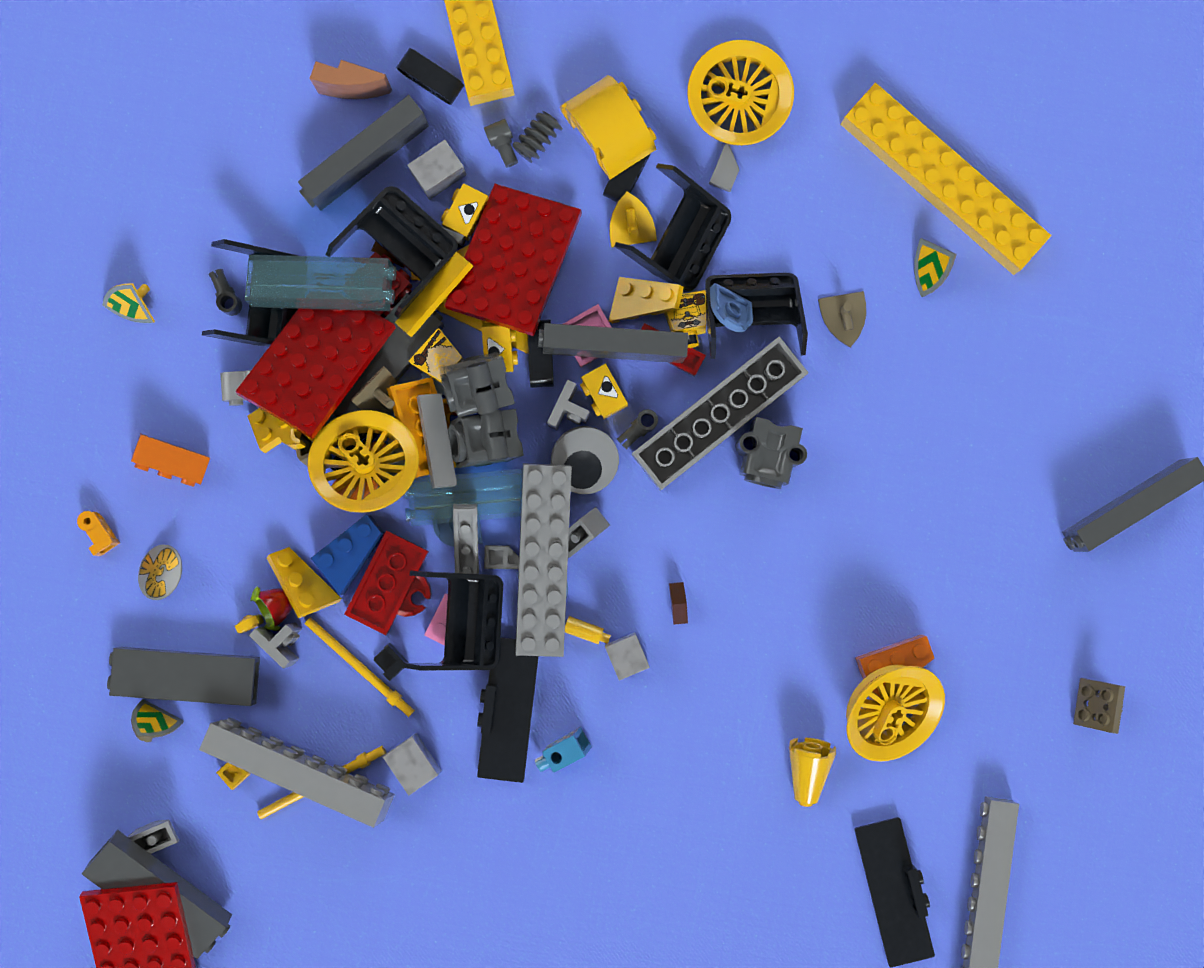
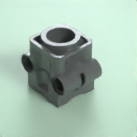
[440,352,515,418]
[448,409,524,468]
[735,417,807,489]

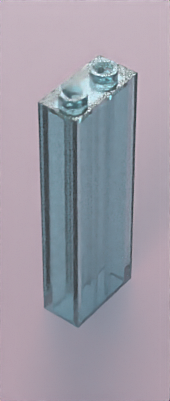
[245,255,396,311]
[404,469,523,527]

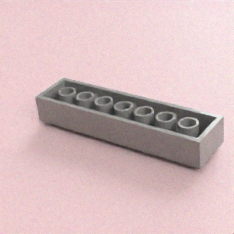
[631,336,808,491]
[515,463,572,657]
[199,718,395,828]

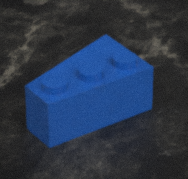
[311,514,385,595]

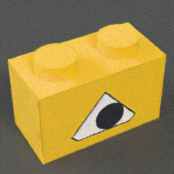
[441,183,489,241]
[481,323,518,372]
[579,363,628,420]

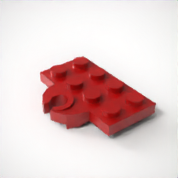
[344,530,431,635]

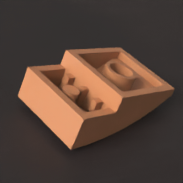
[309,60,392,99]

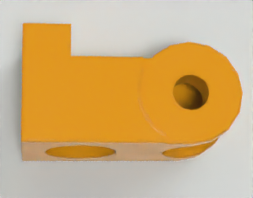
[77,511,120,556]

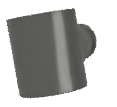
[484,119,518,168]
[209,269,242,316]
[616,409,658,450]

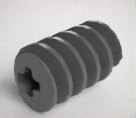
[513,111,563,163]

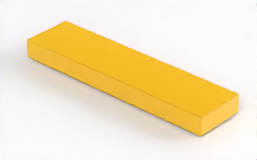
[395,252,473,337]

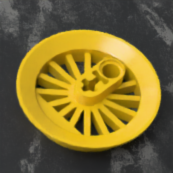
[687,40,794,146]
[308,410,419,513]
[846,665,945,761]

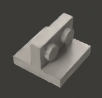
[547,380,590,430]
[249,622,302,669]

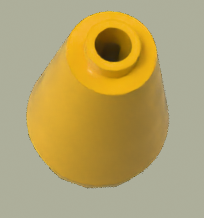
[789,738,836,807]

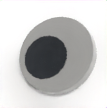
[551,426,619,494]

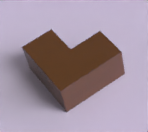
[669,582,688,625]

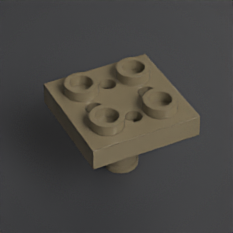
[1073,678,1125,734]

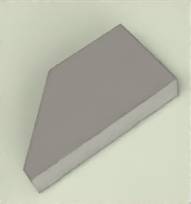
[709,143,739,192]
[484,545,519,569]

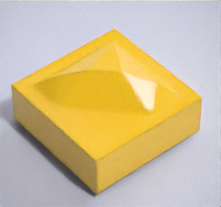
[235,614,264,633]
[216,763,251,790]

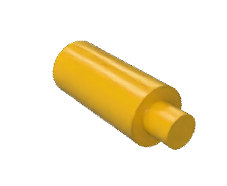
[565,616,611,644]

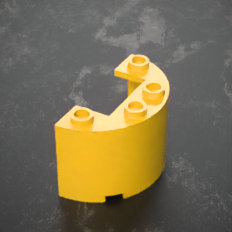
[560,75,657,180]

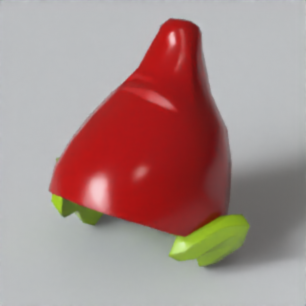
[250,586,293,631]

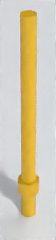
[304,617,415,717]
[257,745,386,819]

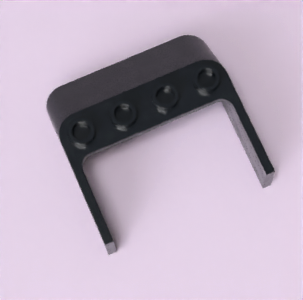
[614,163,731,291]
[326,186,458,318]
[202,239,309,347]
[705,273,808,359]
[404,571,503,671]

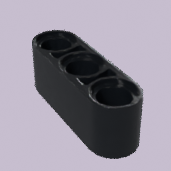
[396,48,464,105]
[603,154,650,203]
[528,320,554,388]

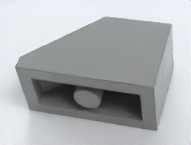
[568,507,610,558]
[128,820,179,854]

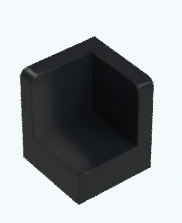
[374,643,409,681]

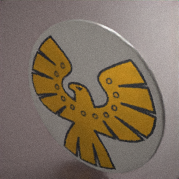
[138,545,182,600]

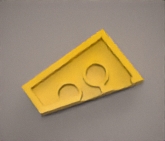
[608,277,684,324]
[266,547,342,618]

